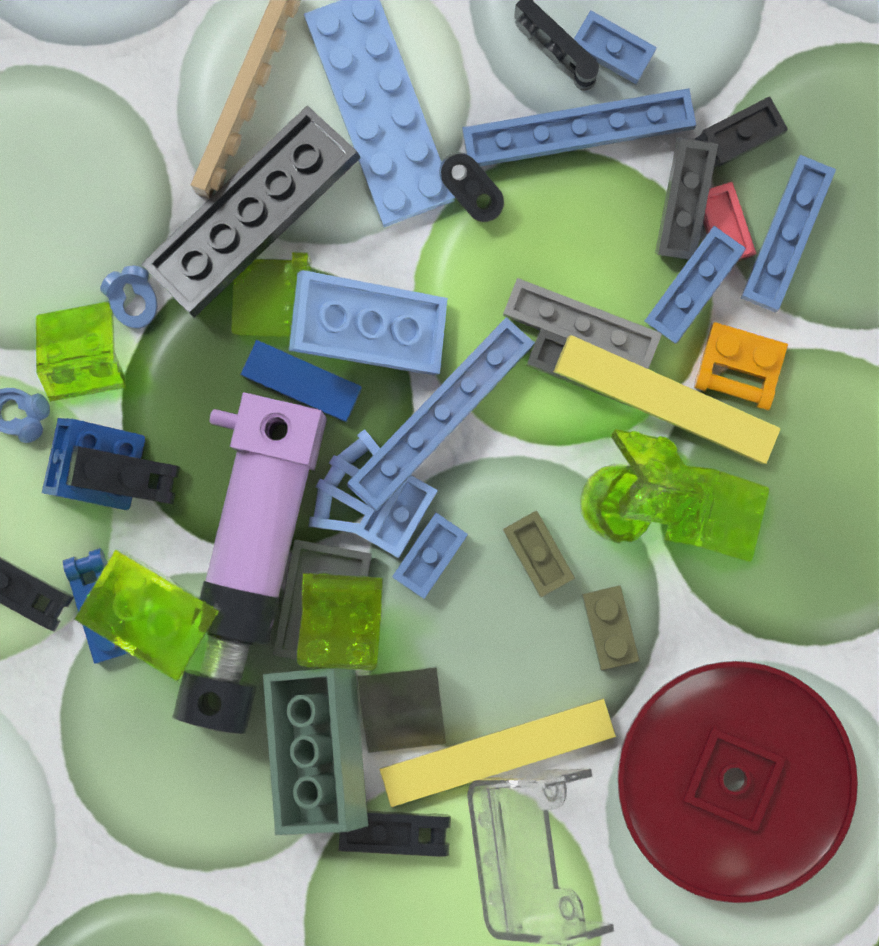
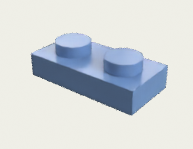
[574,10,657,85]
[392,513,468,599]

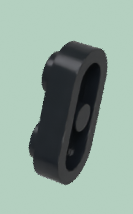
[439,152,504,222]

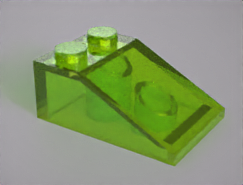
[74,550,219,681]

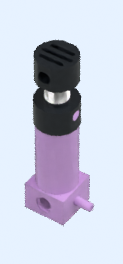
[172,392,327,734]

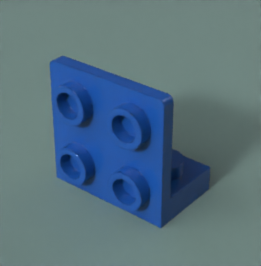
[42,418,145,510]

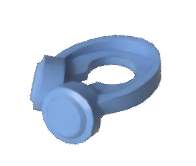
[100,265,158,328]
[0,388,50,443]

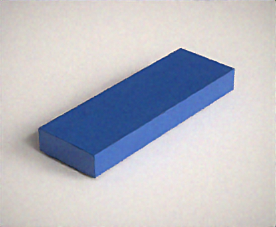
[240,340,362,423]

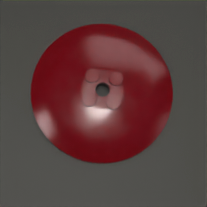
[617,661,858,903]

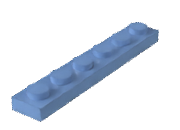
[462,88,696,167]
[347,317,535,512]

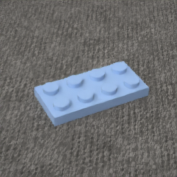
[289,270,448,375]

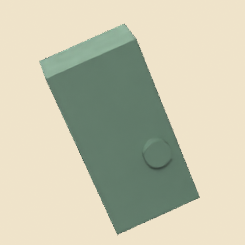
[263,666,368,835]

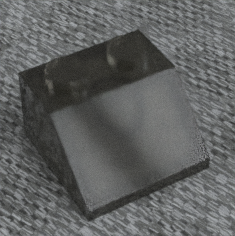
[358,666,446,753]

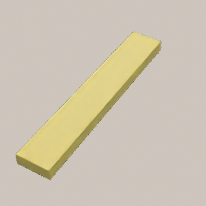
[553,335,781,464]
[379,698,616,807]

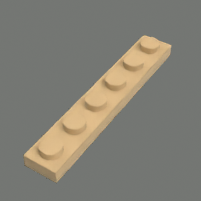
[191,0,301,199]

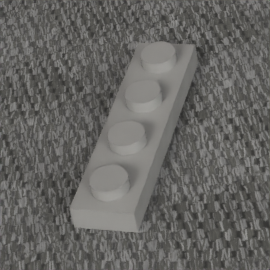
[503,278,662,369]

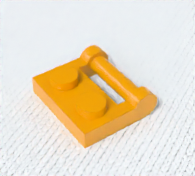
[694,322,788,410]

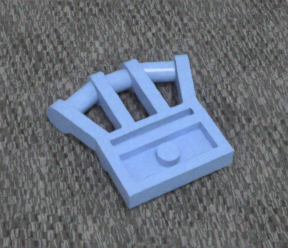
[308,429,438,558]

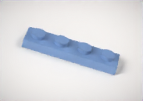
[740,155,836,313]

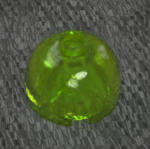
[580,463,657,544]

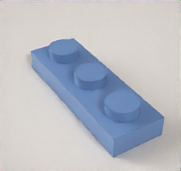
[645,226,746,344]

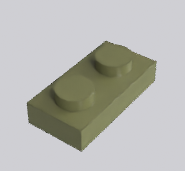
[502,510,575,598]
[582,585,640,670]

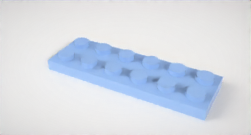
[304,0,455,227]

